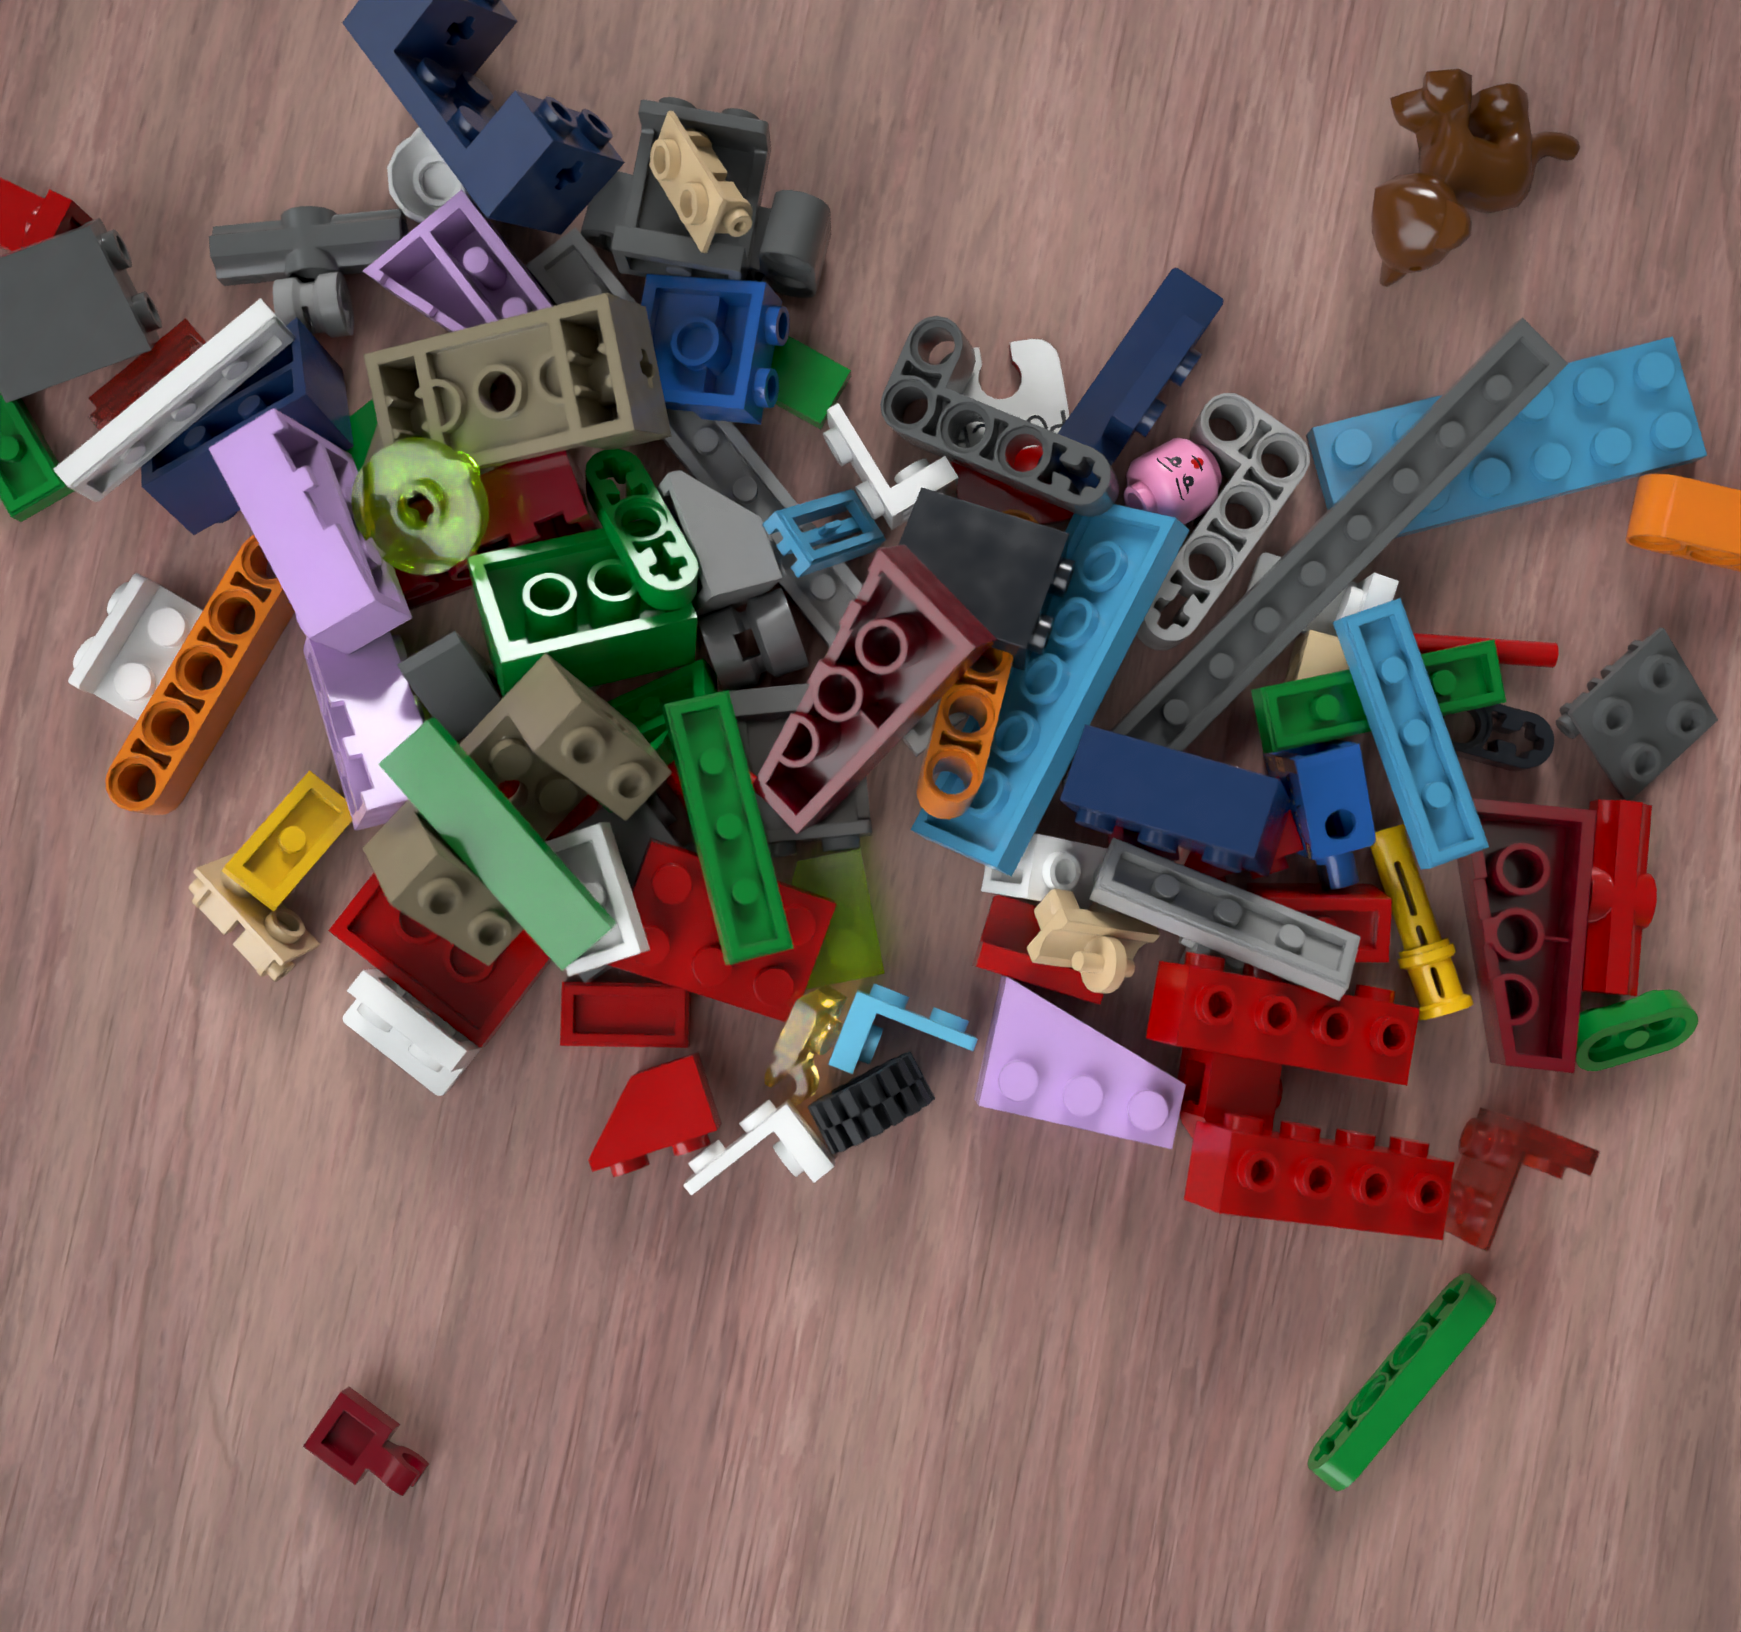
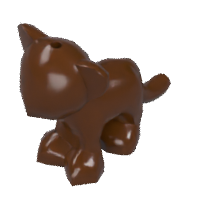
[1371,69,1580,287]

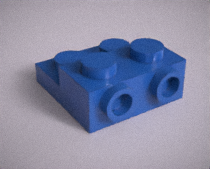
[641,274,790,425]

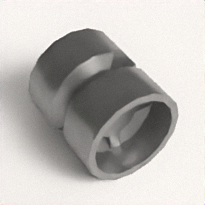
[697,588,809,691]

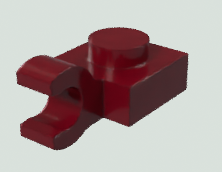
[303,1387,429,1496]

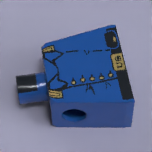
[1263,739,1376,890]

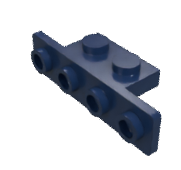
[1037,268,1224,494]

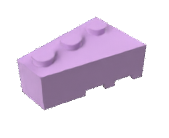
[363,190,555,332]
[209,408,412,655]
[303,631,425,831]
[974,975,1186,1149]

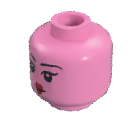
[1124,438,1222,525]

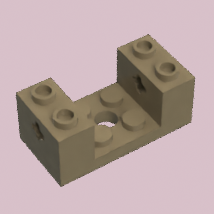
[363,293,672,490]
[363,653,672,966]

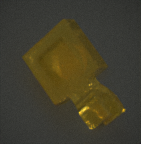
[764,984,848,1106]

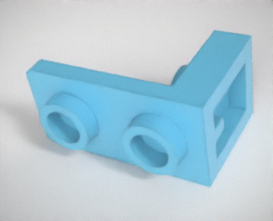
[828,983,978,1074]

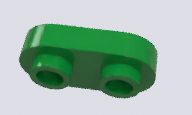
[1575,989,1698,1071]

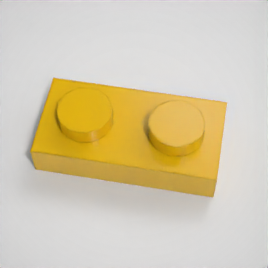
[222,770,352,912]

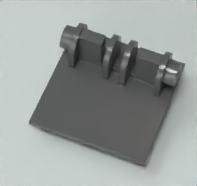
[1555,627,1718,801]

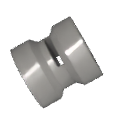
[273,272,354,338]

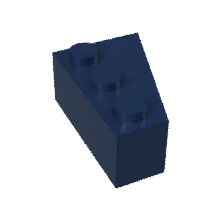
[141,317,354,535]
[1060,724,1292,877]

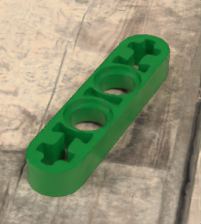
[1307,1273,1497,1491]

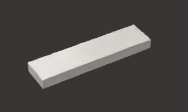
[53,298,295,502]

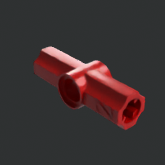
[1581,799,1657,996]

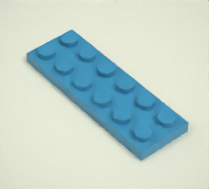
[1306,336,1707,539]
[911,504,1189,877]

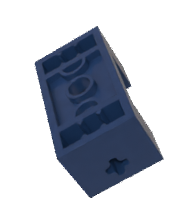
[342,0,625,235]

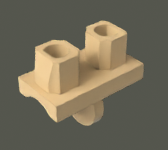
[1027,889,1160,994]

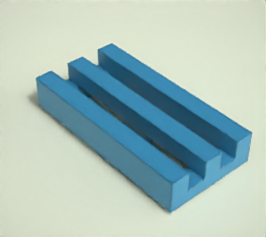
[762,489,886,578]

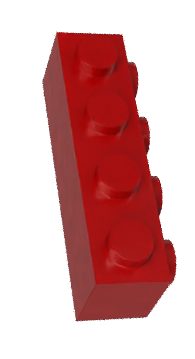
[1146,952,1420,1086]
[1184,1113,1455,1240]

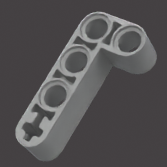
[1137,393,1310,650]

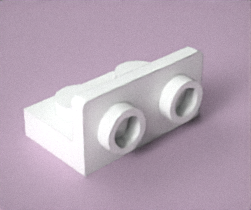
[68,573,203,720]
[546,822,650,976]
[343,969,481,1096]

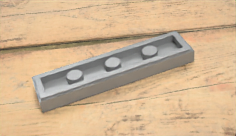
[1089,838,1361,1000]

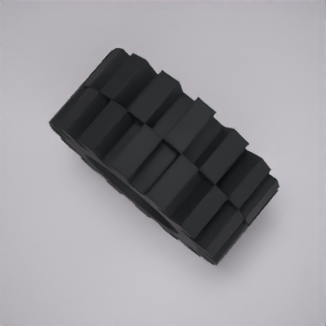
[807,1052,935,1154]

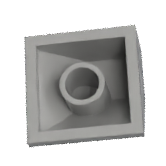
[635,470,782,625]

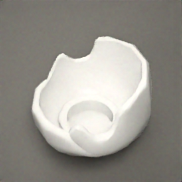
[387,127,476,223]

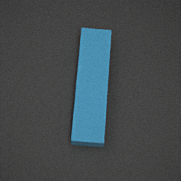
[1333,598,1489,869]

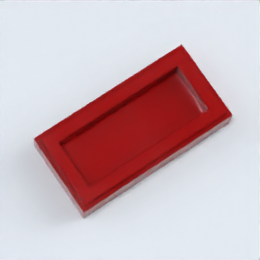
[560,981,691,1048]

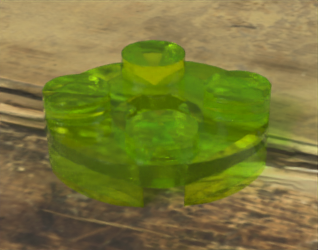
[351,437,489,575]

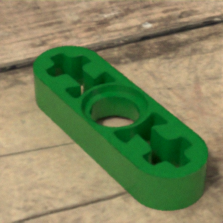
[585,449,698,610]

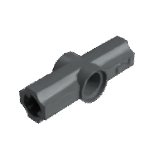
[209,206,409,286]

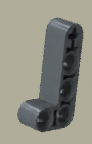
[580,171,831,298]
[880,316,1119,517]

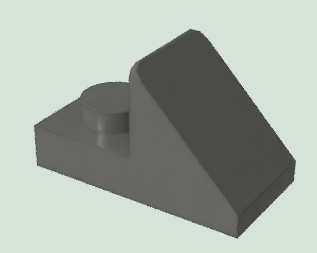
[397,631,502,742]

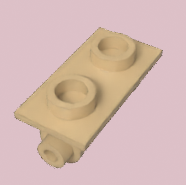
[649,111,753,253]
[188,853,320,982]

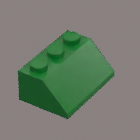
[467,520,697,698]

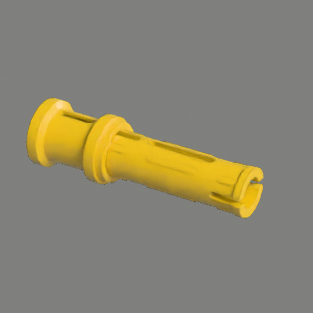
[1370,824,1474,1021]

